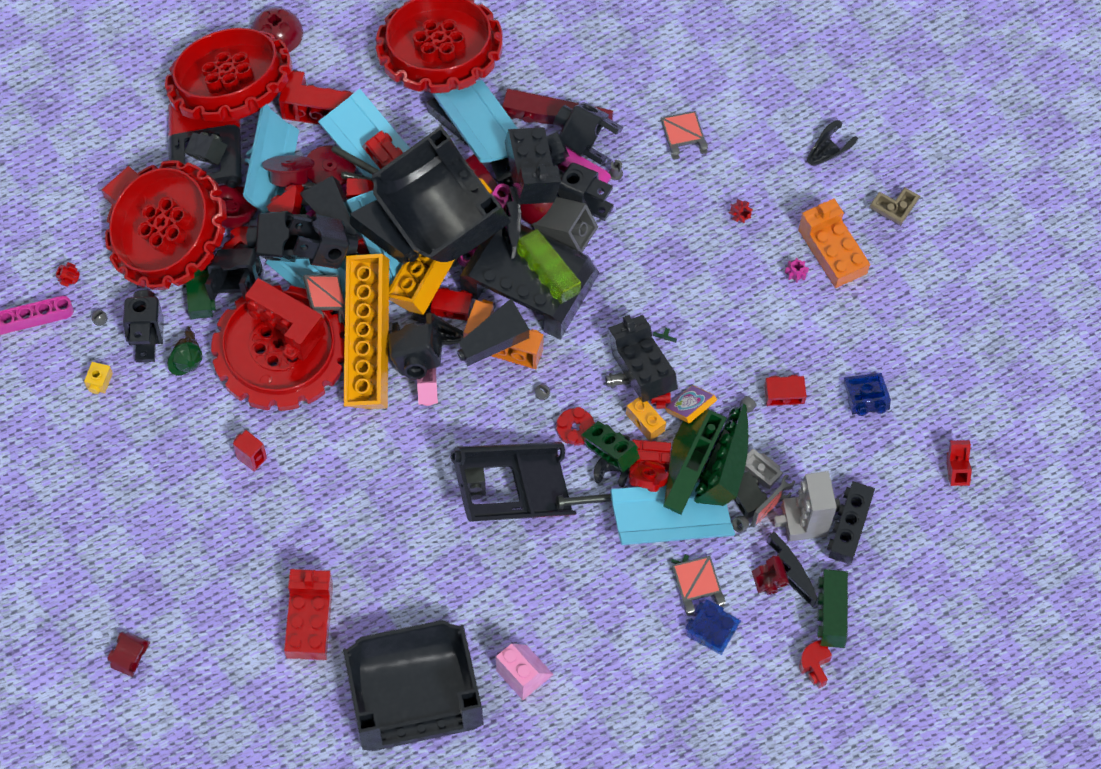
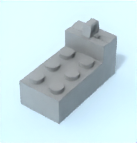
[774,471,837,542]

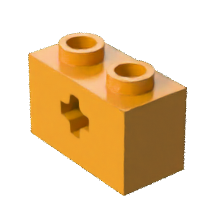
[626,397,666,441]

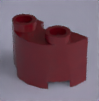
[752,556,789,595]
[107,632,151,677]

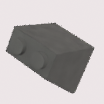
[532,197,598,252]

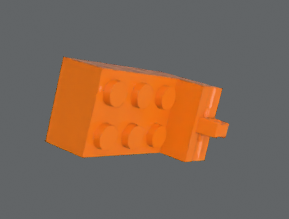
[798,198,870,289]
[463,299,544,370]

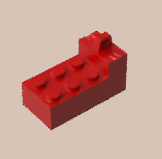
[279,70,353,125]
[245,278,325,361]
[284,569,333,660]

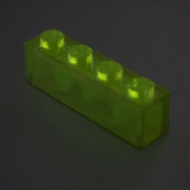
[517,229,581,304]

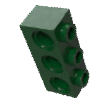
[581,421,640,472]

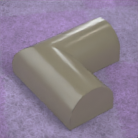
[869,187,920,226]

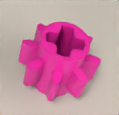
[785,258,809,283]

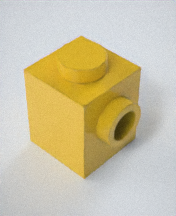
[84,362,113,394]

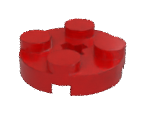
[557,407,595,446]
[629,461,669,492]

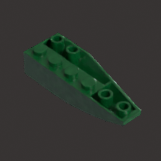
[694,403,748,506]
[663,409,727,515]

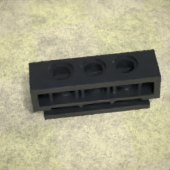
[490,132,569,186]
[827,481,875,565]

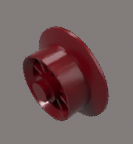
[307,145,356,185]
[262,155,315,187]

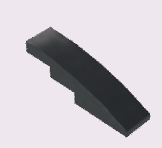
[502,186,521,259]
[767,531,818,607]

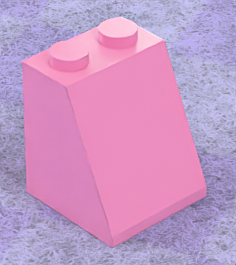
[496,643,553,700]

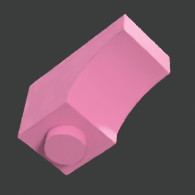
[417,368,438,406]

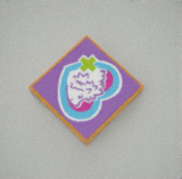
[665,385,717,423]

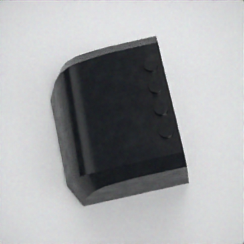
[372,126,511,262]
[460,224,600,340]
[343,620,484,751]

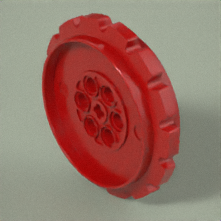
[376,0,503,93]
[165,28,292,122]
[105,160,227,290]
[211,285,345,411]

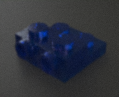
[844,373,891,416]
[685,599,741,655]

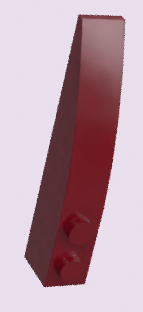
[502,88,614,125]

